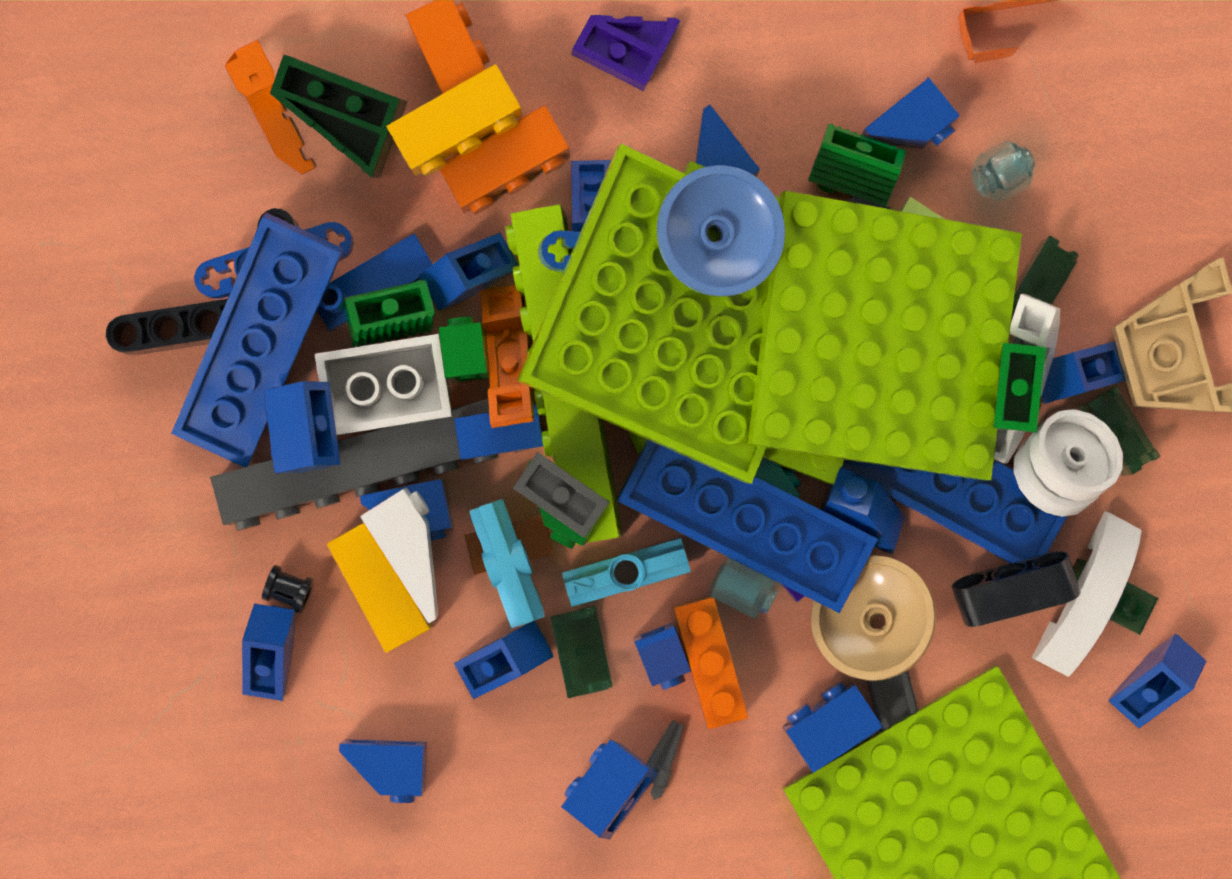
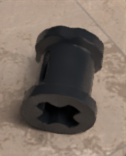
[261,565,314,614]

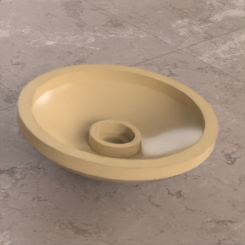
[811,556,936,681]

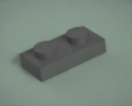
[513,452,610,538]

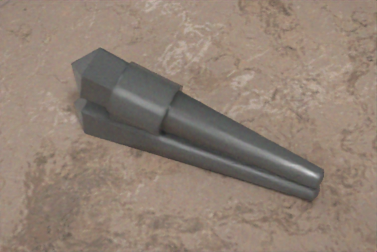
[647,720,684,800]

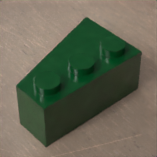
[270,54,408,178]

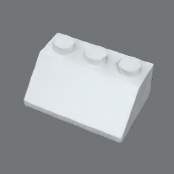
[315,334,452,435]

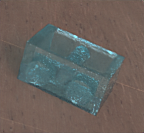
[707,556,777,619]

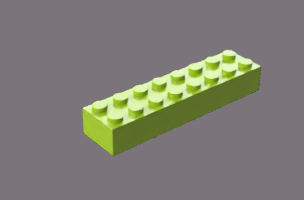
[505,204,623,545]

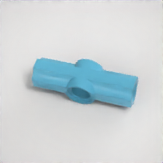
[469,499,545,629]
[562,538,691,607]

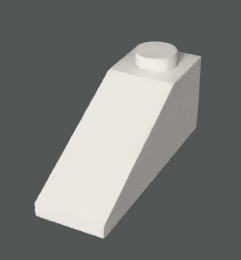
[360,487,439,623]

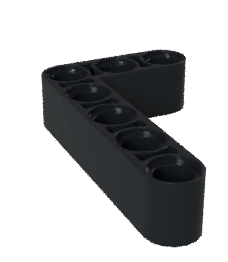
[105,208,300,355]

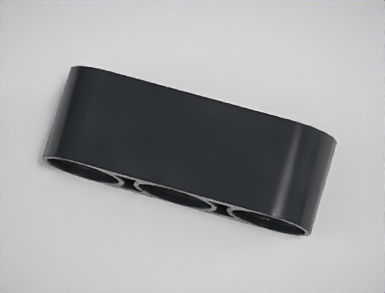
[951,551,1081,627]

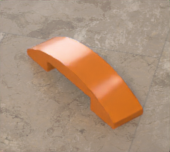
[480,285,534,428]

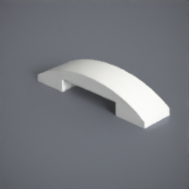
[994,294,1060,463]
[1032,511,1142,677]

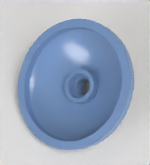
[657,165,785,296]

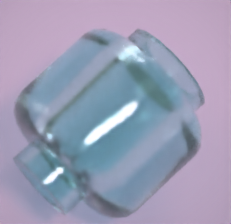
[971,140,1035,201]

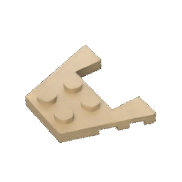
[1111,257,1232,413]

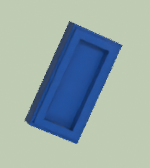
[454,405,543,460]

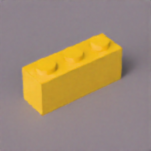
[386,64,523,176]
[326,523,433,653]

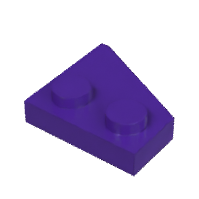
[571,15,680,92]

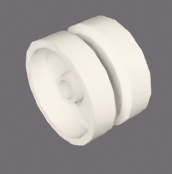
[1014,409,1123,517]

